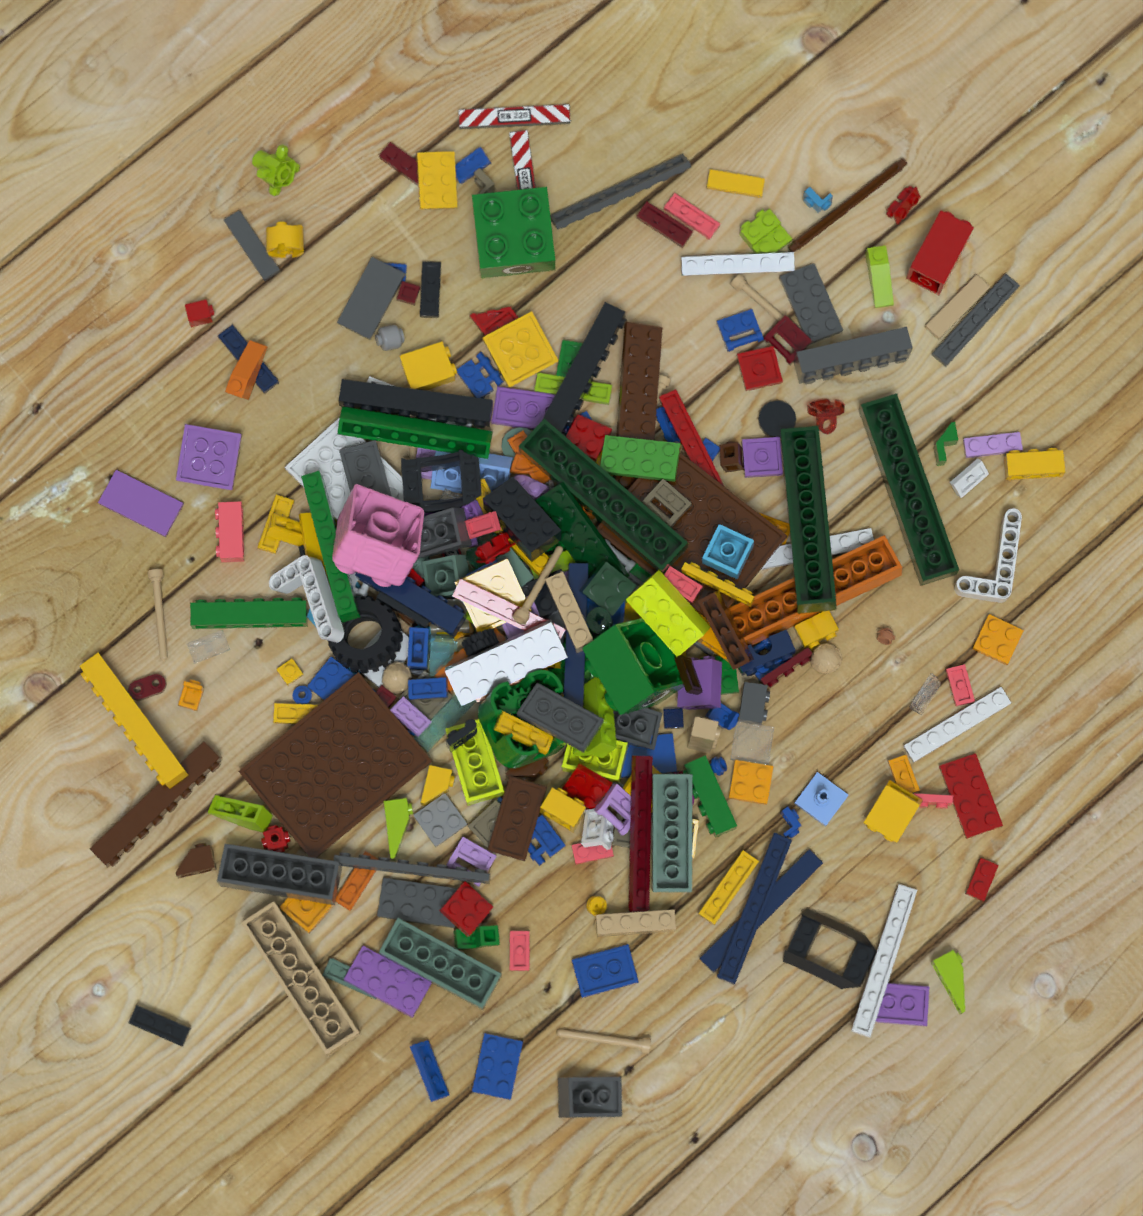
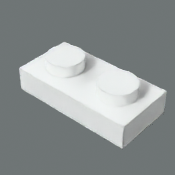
[950,458,989,498]

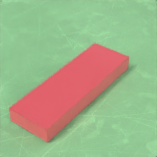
[664,193,721,240]

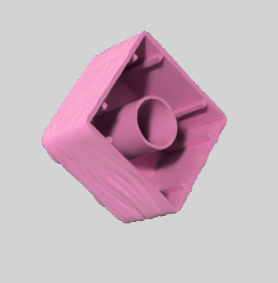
[333,484,424,587]

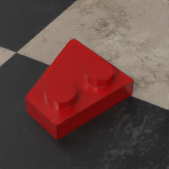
[470,307,519,336]

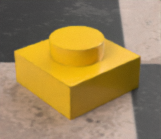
[276,659,303,686]

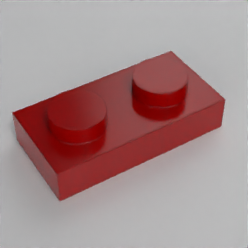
[966,858,999,902]

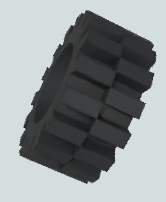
[461,629,499,657]

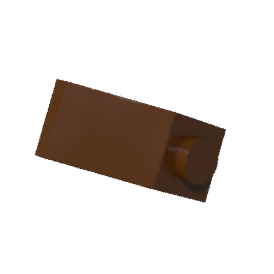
[506,758,549,779]
[175,843,216,879]

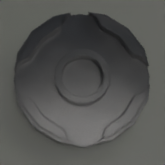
[758,400,796,438]

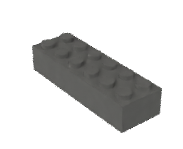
[794,327,913,385]
[217,844,342,905]

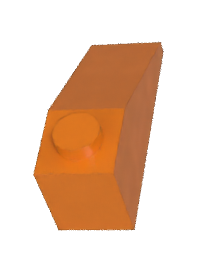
[225,340,268,400]

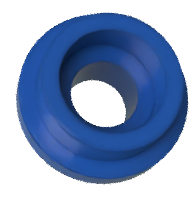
[293,686,312,704]
[710,757,727,776]

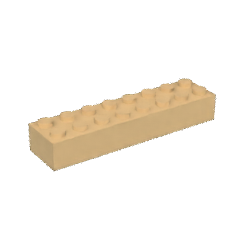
[241,901,360,1057]

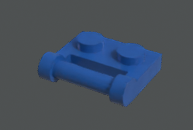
[717,309,764,352]

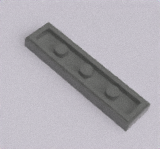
[224,210,280,282]

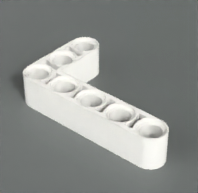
[954,508,1022,603]
[269,555,344,643]

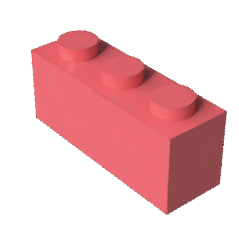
[215,501,244,563]

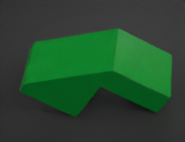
[934,422,958,466]
[454,925,500,950]

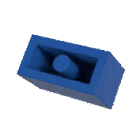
[407,627,430,669]

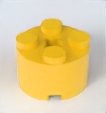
[266,222,304,258]

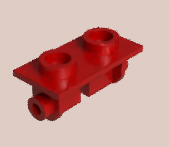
[886,186,921,225]
[475,532,516,564]

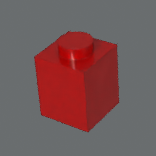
[185,299,215,328]

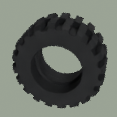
[328,596,403,674]

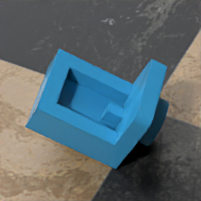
[803,187,833,213]

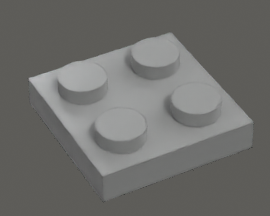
[413,793,467,847]

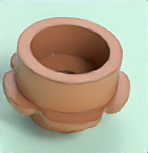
[877,628,895,645]

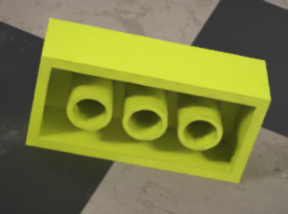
[626,570,710,657]
[445,719,504,806]

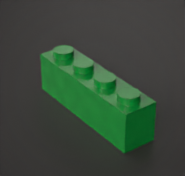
[683,755,737,838]

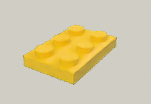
[417,151,458,210]

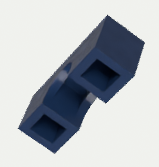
[738,629,796,677]

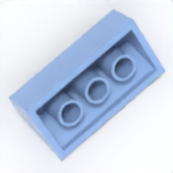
[431,451,513,494]

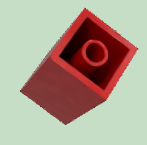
[906,210,974,296]

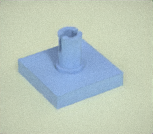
[794,772,849,827]

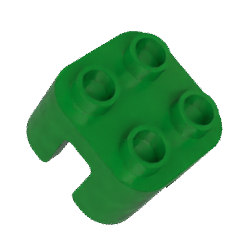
[478,670,567,768]

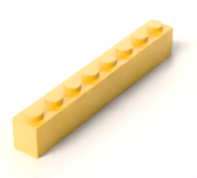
[80,653,188,789]

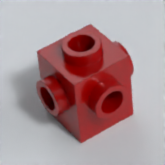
[261,825,291,853]

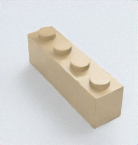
[545,572,593,653]
[688,716,721,754]
[596,910,676,937]

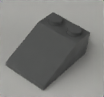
[417,507,472,559]
[613,708,662,750]
[558,1077,622,1118]

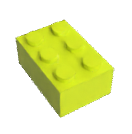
[562,740,628,783]

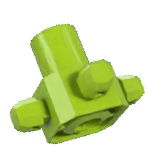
[252,145,300,196]

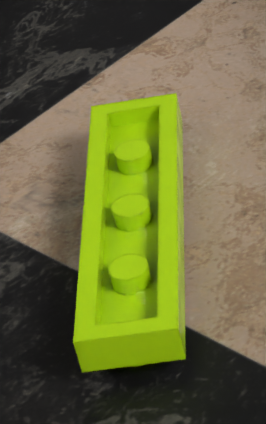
[534,373,612,405]

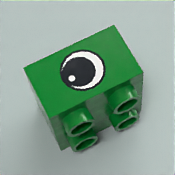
[472,187,556,279]
[582,618,684,715]

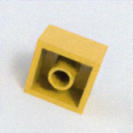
[540,788,586,833]

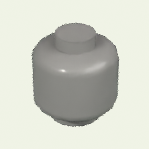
[375,325,404,351]

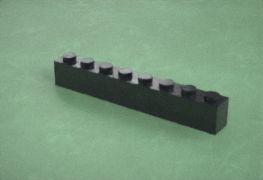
[543,302,627,437]
[338,379,493,428]

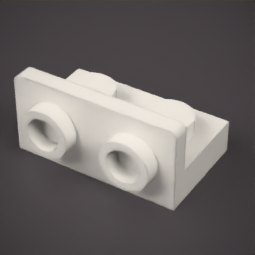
[581,808,614,850]

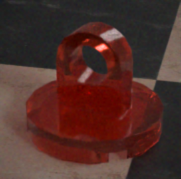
[807,399,845,434]

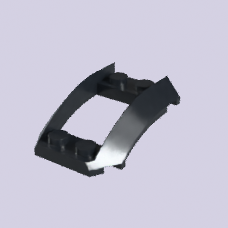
[401,450,482,513]
[783,909,876,990]

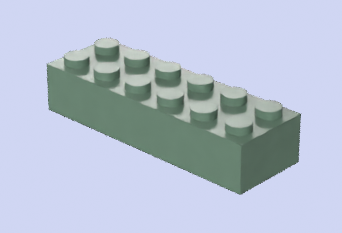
[652,774,692,892]
[379,918,502,1010]

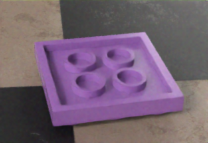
[176,424,242,490]

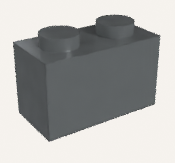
[738,682,770,726]

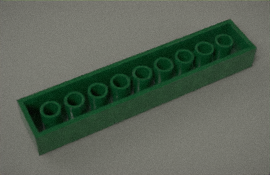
[859,393,959,586]
[518,419,688,575]
[781,426,836,614]

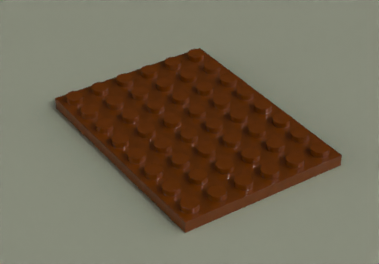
[597,453,787,618]
[239,672,433,858]

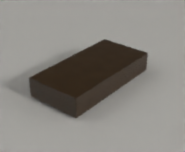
[674,656,703,695]

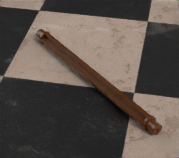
[788,158,907,252]

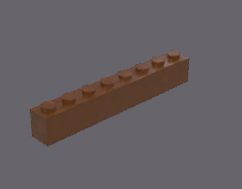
[90,741,222,868]

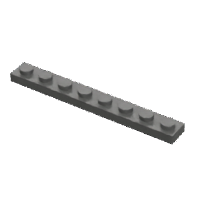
[550,154,691,230]
[334,853,491,884]

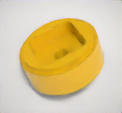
[586,896,607,916]

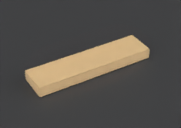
[925,275,990,340]

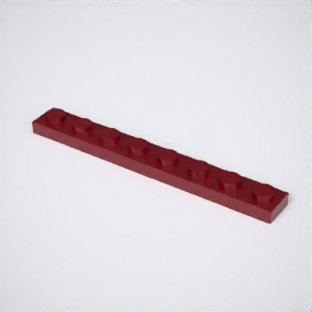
[629,756,653,913]

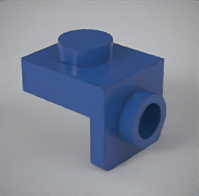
[705,703,740,730]
[780,807,802,839]

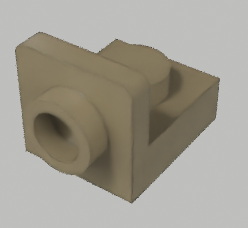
[474,168,495,194]

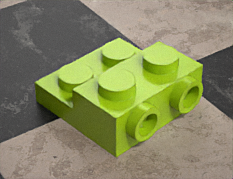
[740,209,792,253]

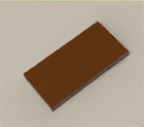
[487,776,547,862]

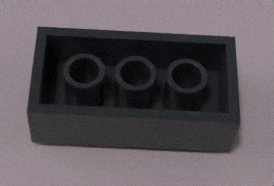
[483,477,561,562]

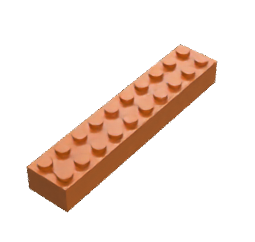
[729,535,902,646]

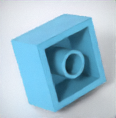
[702,524,754,579]

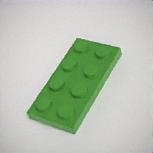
[600,435,681,482]

